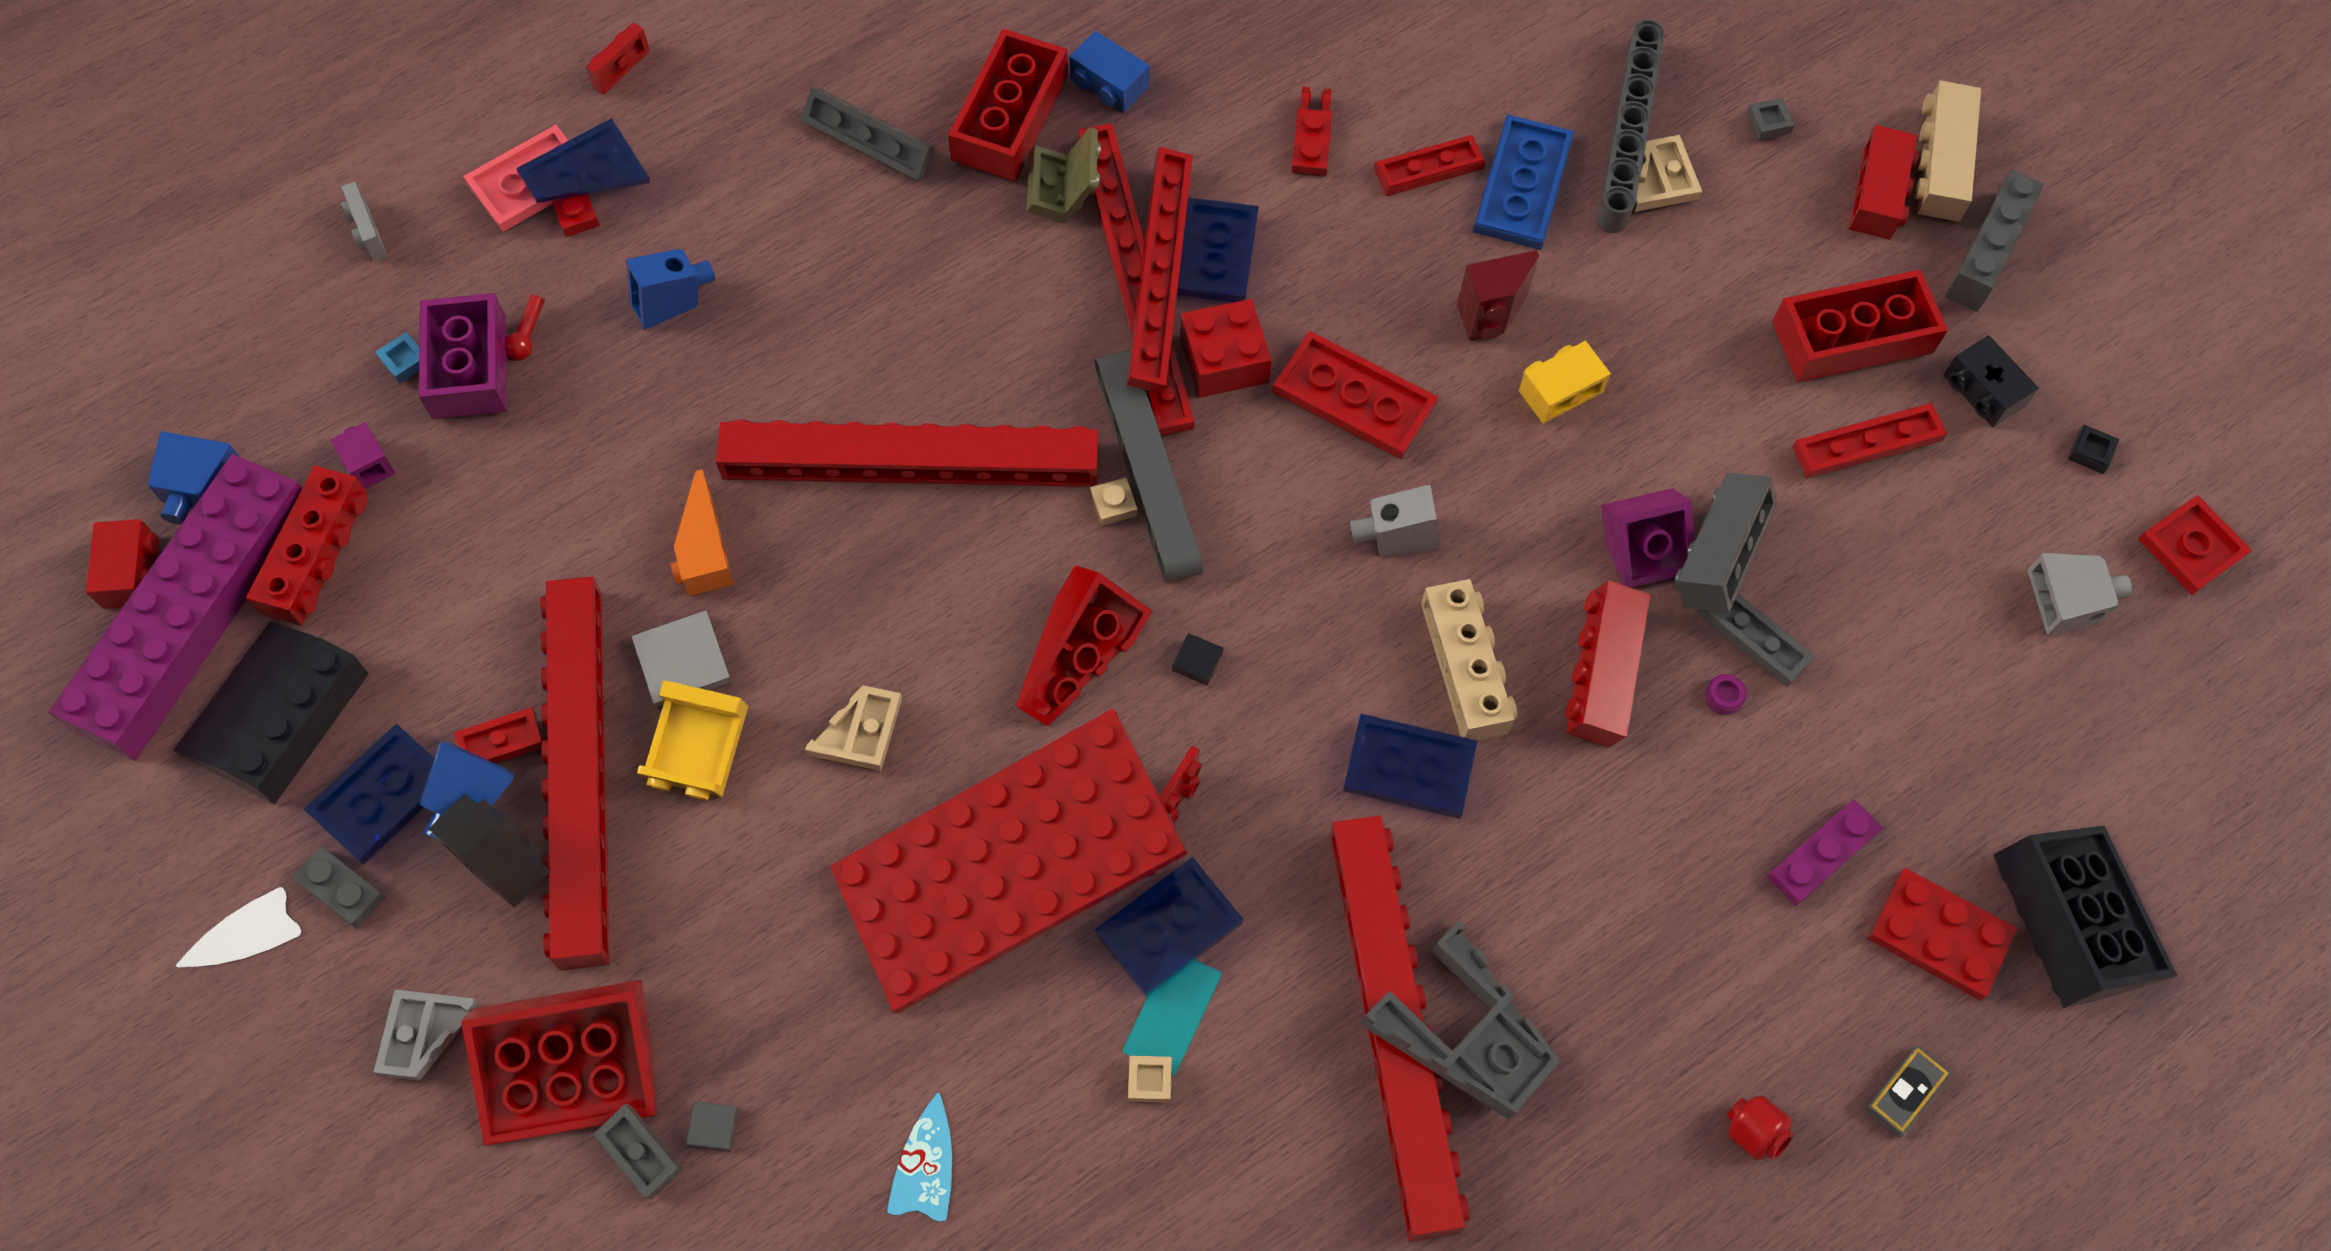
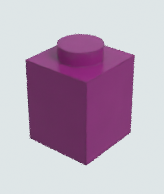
[330,422,396,489]

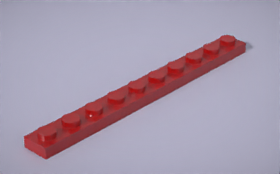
[1078,123,1194,436]

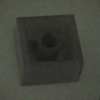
[428,793,550,908]

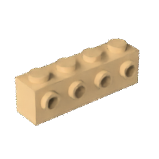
[1914,80,1981,222]
[1421,579,1517,744]

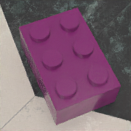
[419,293,507,419]

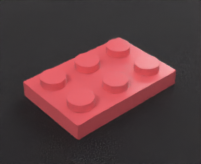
[463,125,595,233]

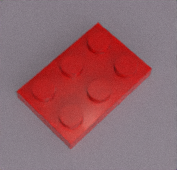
[1868,868,2018,1001]

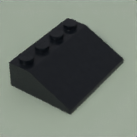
[174,621,369,805]
[1993,825,2177,1008]

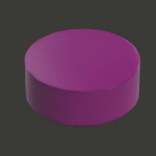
[1705,674,1747,715]

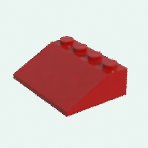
[461,980,657,1146]

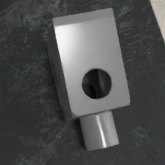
[1350,485,1440,556]
[2028,553,2132,636]

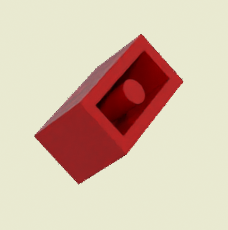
[86,519,160,609]

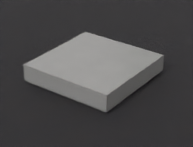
[631,610,731,709]

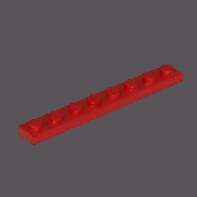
[1126,146,1193,394]

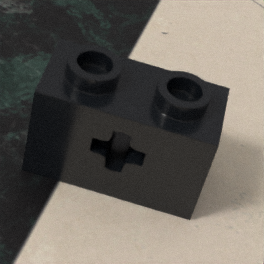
[1944,335,2039,427]

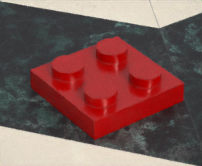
[2138,495,2253,595]

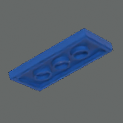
[1473,114,1575,250]

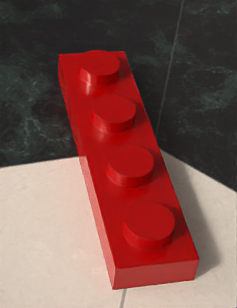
[1792,403,1948,478]

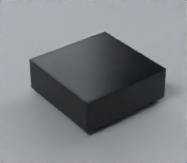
[2068,424,2119,474]
[1172,633,1224,686]

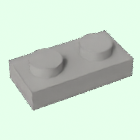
[341,182,388,262]

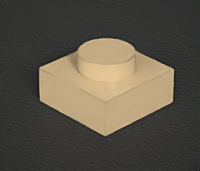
[1090,477,1138,526]
[1128,1056,1172,1103]

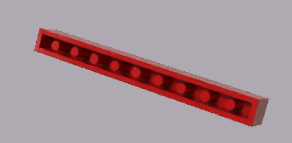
[716,419,1098,487]
[540,576,610,970]
[1330,815,1470,1242]

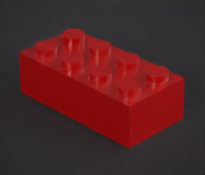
[948,28,1068,182]
[1772,269,1948,383]

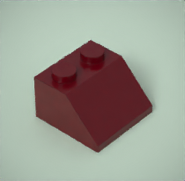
[1457,250,1539,341]

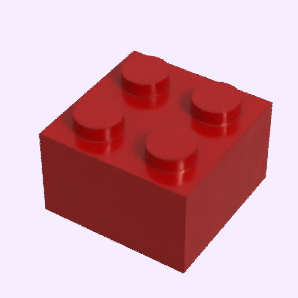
[1180,299,1272,398]

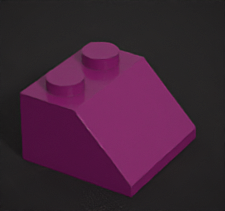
[1601,488,1695,588]

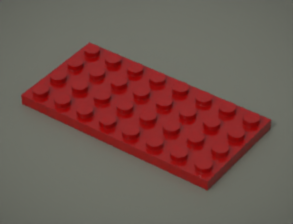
[830,708,1188,1013]

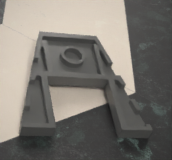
[1359,921,1560,1120]

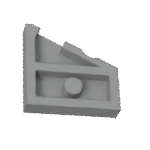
[373,990,479,1081]

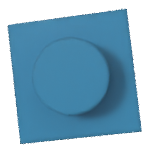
[375,332,419,384]

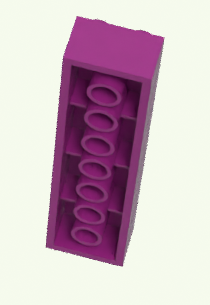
[48,454,302,761]

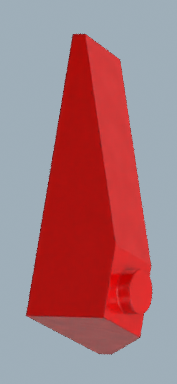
[1015,565,1152,726]

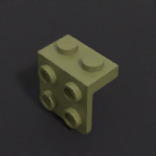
[1027,127,1101,223]

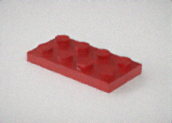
[1272,330,1438,460]

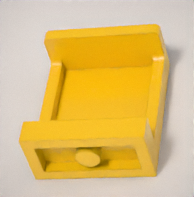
[637,680,749,801]

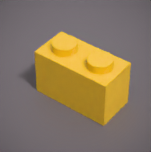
[1519,340,1611,424]

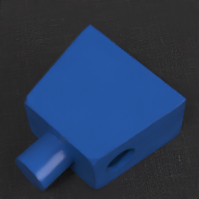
[626,249,715,330]
[148,431,240,525]
[420,739,514,843]

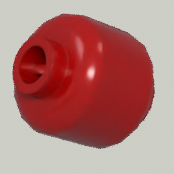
[1727,1096,1794,1160]

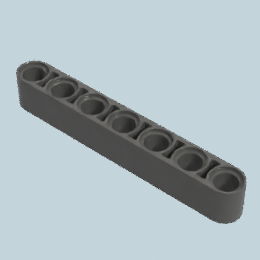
[1597,20,1664,233]
[1094,350,1203,583]

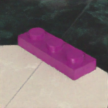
[1767,799,1883,907]

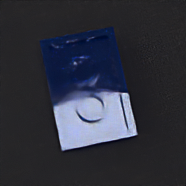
[1177,197,1259,302]
[1343,714,1477,819]
[304,723,434,865]
[1095,857,1244,998]

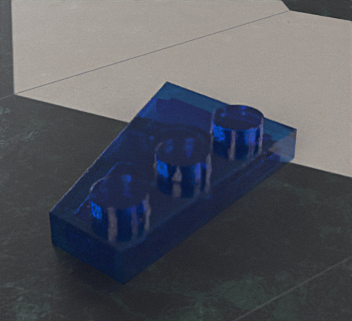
[516,118,650,203]

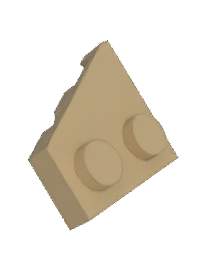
[1633,135,1702,212]
[805,685,902,771]

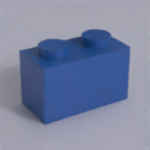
[1069,30,1150,113]

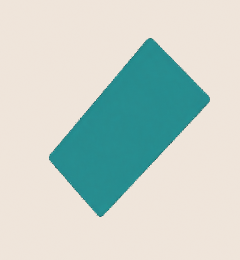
[1122,950,1222,1076]

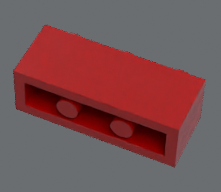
[1848,125,1920,240]

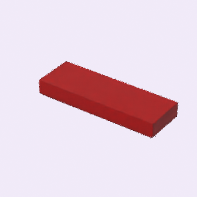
[1374,135,1486,197]

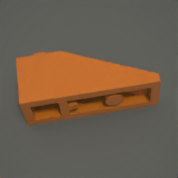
[670,469,734,596]

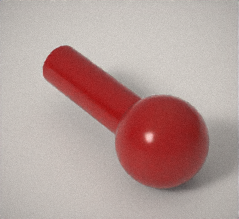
[505,294,545,361]

